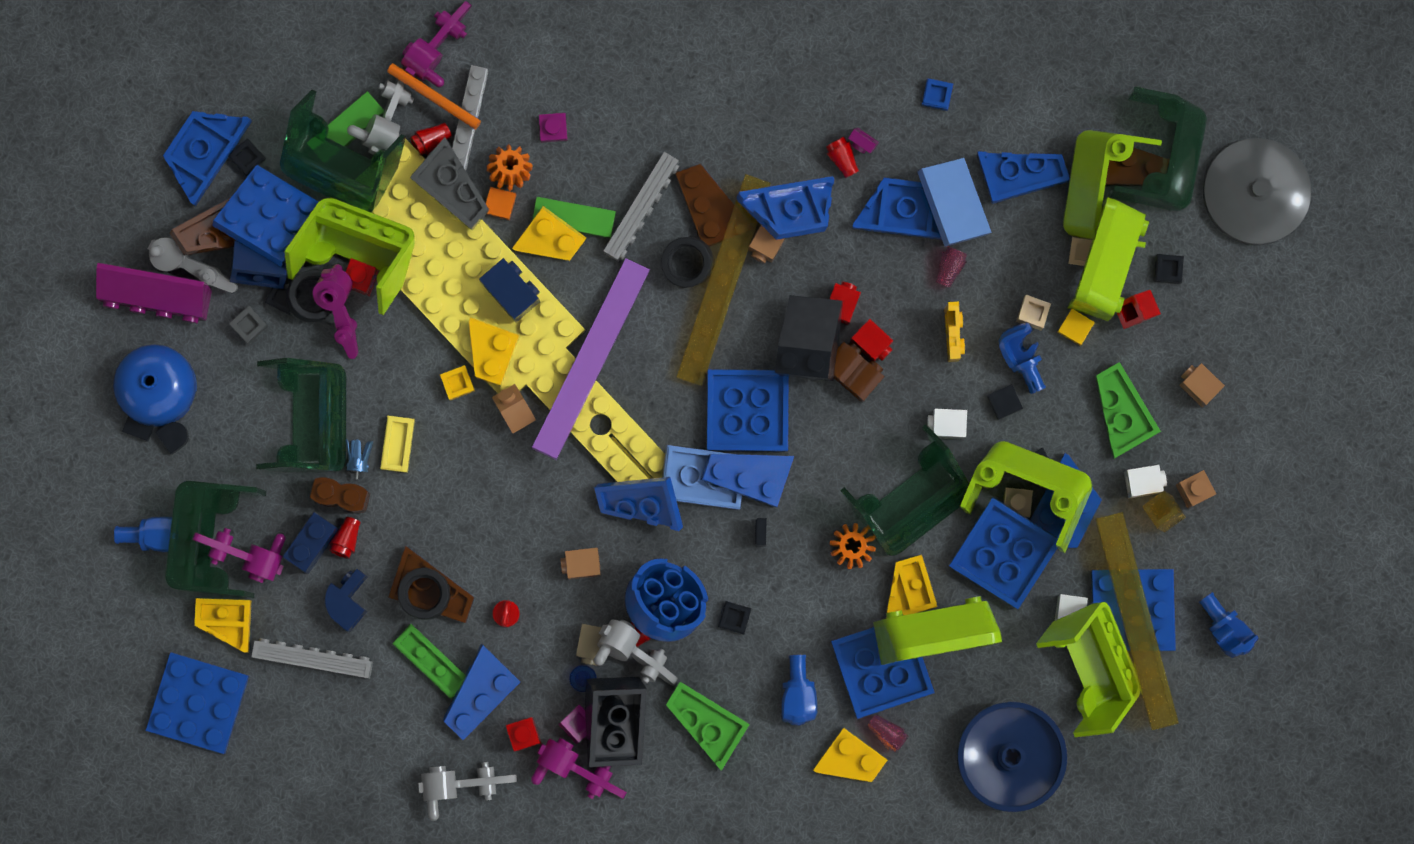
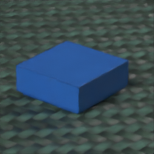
[921,78,953,111]

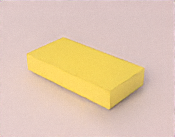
[380,416,415,473]

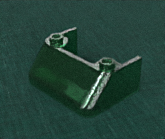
[1109,87,1207,211]
[280,90,406,212]
[256,358,346,472]
[840,424,970,556]
[165,481,267,599]

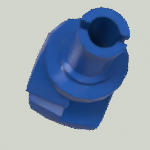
[998,323,1046,394]
[114,517,187,554]
[1199,592,1259,658]
[781,655,817,726]

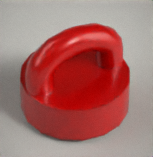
[493,600,520,627]

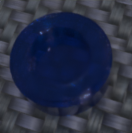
[569,665,597,692]

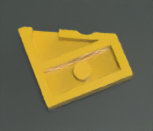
[512,206,587,261]
[944,301,965,362]
[469,317,520,386]
[886,555,938,619]
[195,598,252,653]
[813,728,888,782]

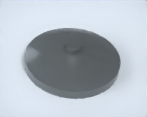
[1203,138,1311,245]

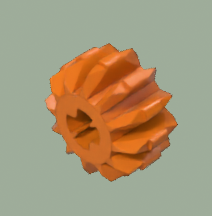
[487,144,533,191]
[830,523,876,569]

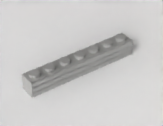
[452,65,488,170]
[604,152,680,262]
[252,638,373,679]

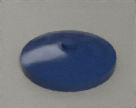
[957,702,1067,812]

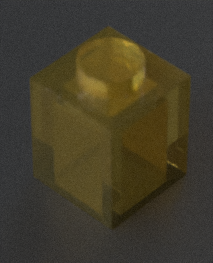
[1142,491,1186,532]

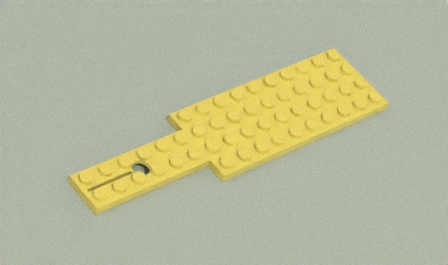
[335,136,665,482]

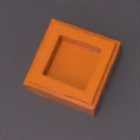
[486,187,517,220]

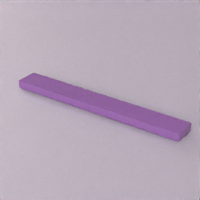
[532,258,650,460]

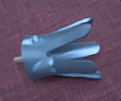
[345,439,373,480]

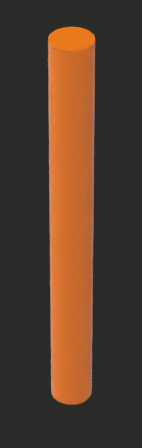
[387,63,481,130]

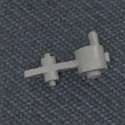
[347,66,414,156]
[148,236,238,293]
[594,620,678,686]
[418,762,517,821]

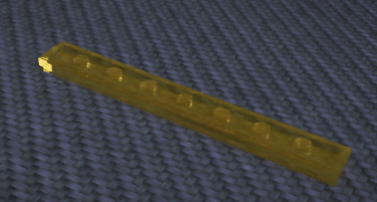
[676,174,771,386]
[1095,512,1179,730]

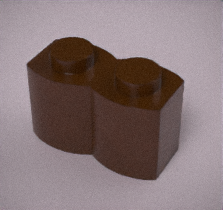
[834,342,885,403]
[310,477,370,513]

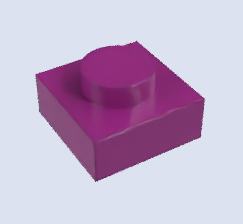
[539,113,568,143]
[848,127,879,154]
[558,705,587,744]

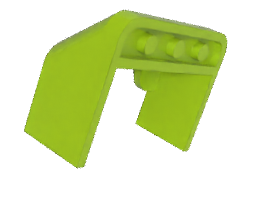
[1063,130,1162,248]
[1067,197,1149,321]
[284,198,415,315]
[960,441,1092,553]
[873,596,1002,665]
[1036,602,1140,737]

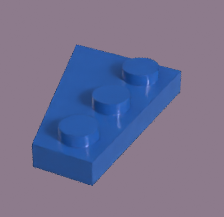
[977,151,1070,204]
[700,454,794,507]
[594,477,683,531]
[443,643,520,740]

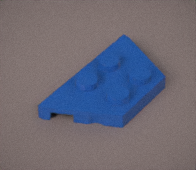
[163,111,252,207]
[736,176,834,240]
[852,178,942,240]
[1030,453,1102,548]

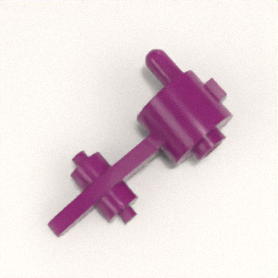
[401,1,472,87]
[313,264,358,359]
[193,528,285,583]
[531,738,627,799]

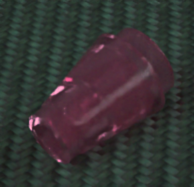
[936,246,968,288]
[867,714,909,753]

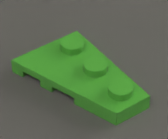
[1095,362,1161,459]
[666,682,750,771]

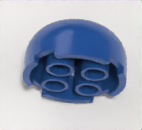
[113,344,197,427]
[625,559,708,642]

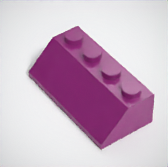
[96,263,212,324]

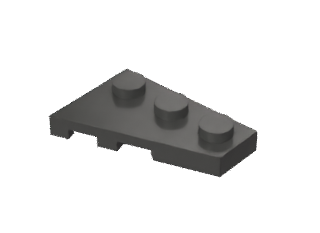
[410,137,489,230]

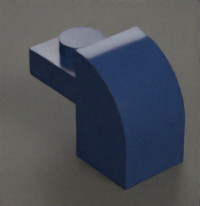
[325,569,368,632]

